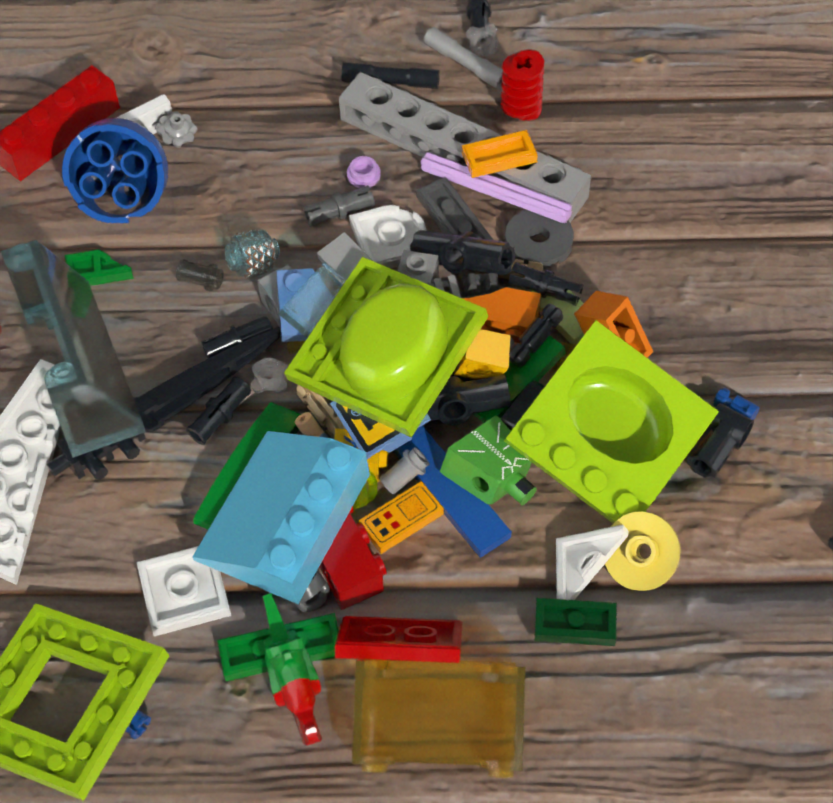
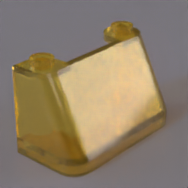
[352,659,526,778]

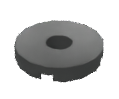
[505,210,574,269]

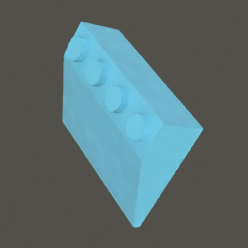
[192,431,370,604]

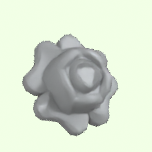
[156,111,197,148]

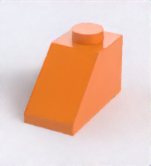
[574,291,653,358]

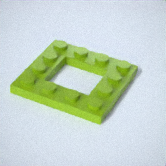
[0,603,169,801]

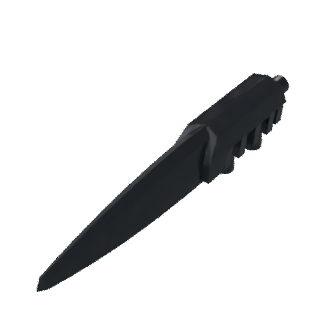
[46,327,281,480]

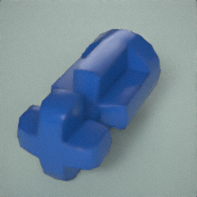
[713,388,760,420]

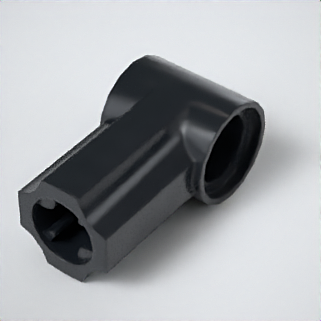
[687,403,754,478]

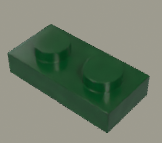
[534,598,617,646]

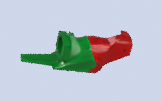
[263,593,322,746]

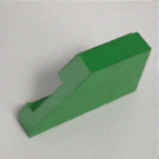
[65,249,134,289]

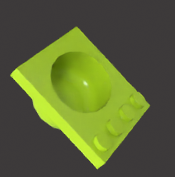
[284,257,489,438]
[504,320,719,523]

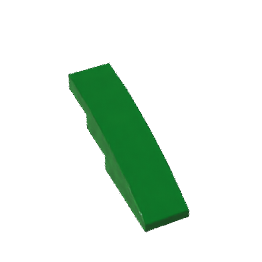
[193,402,301,530]

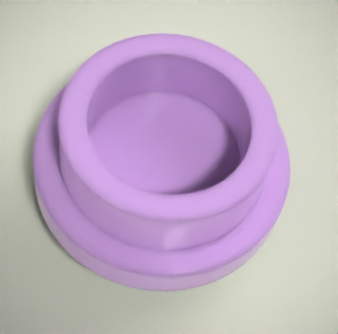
[347,156,381,188]

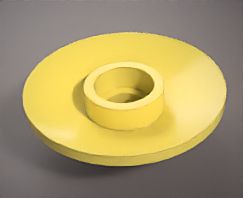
[605,512,680,591]

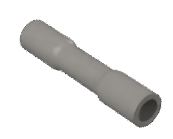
[424,27,503,90]

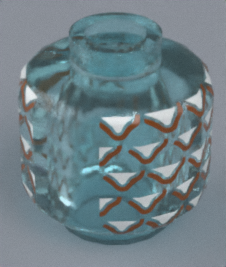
[225,229,280,277]

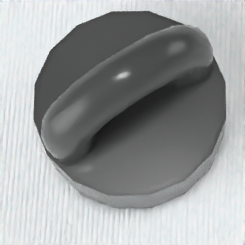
[293,570,330,612]

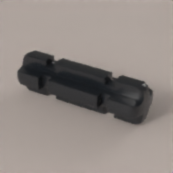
[509,304,563,367]

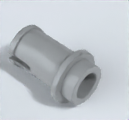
[380,448,429,495]

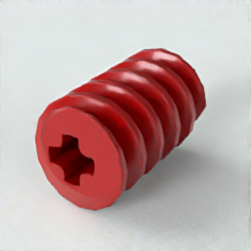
[501,49,545,121]

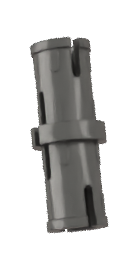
[303,185,375,227]

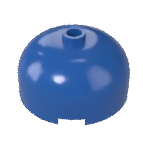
[62,118,168,223]

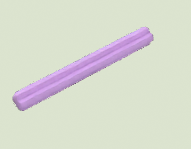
[421,152,572,223]

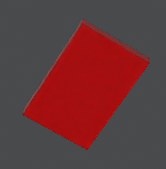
[335,616,462,663]

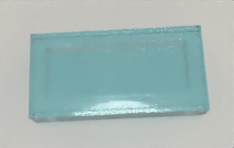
[278,262,346,338]

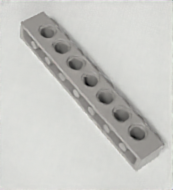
[339,72,591,223]

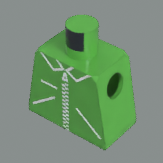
[440,415,537,505]

